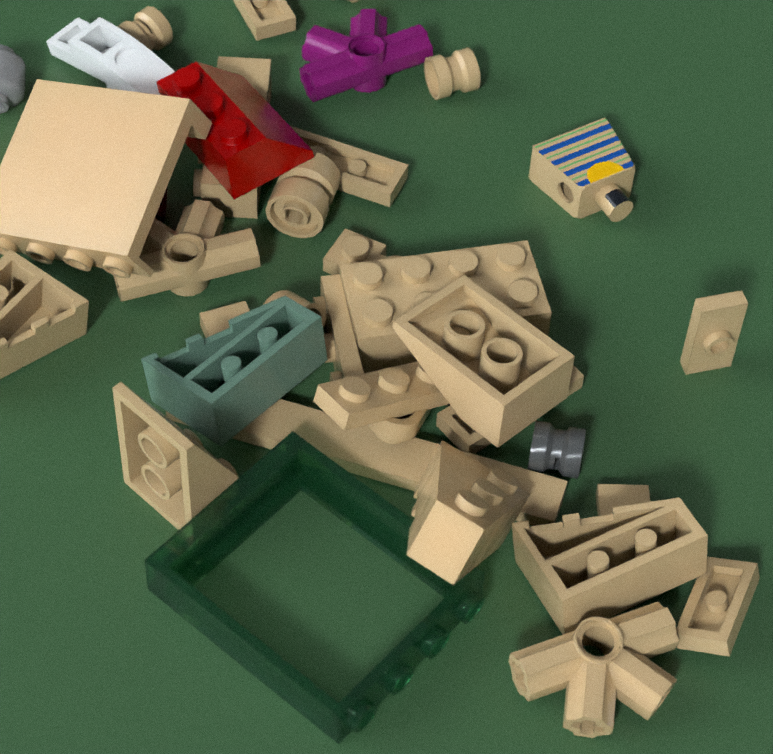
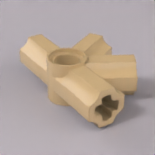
[113,199,261,302]
[508,602,679,738]

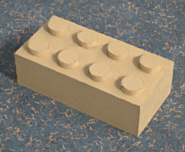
[339,240,552,374]

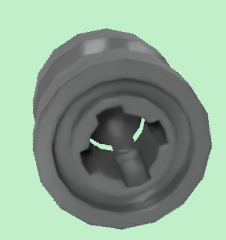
[527,420,586,479]

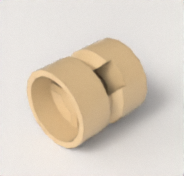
[265,151,341,238]

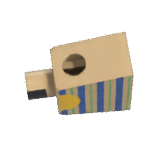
[528,118,635,222]

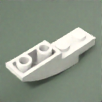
[46,17,175,95]

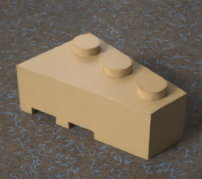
[0,249,89,379]
[407,440,530,585]
[511,497,708,635]

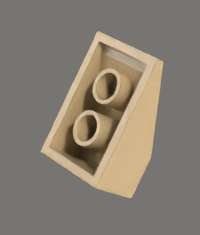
[392,275,575,448]
[112,382,240,543]

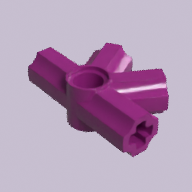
[300,9,433,102]

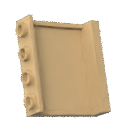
[0,79,212,278]

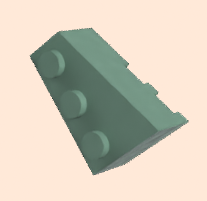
[141,296,328,447]

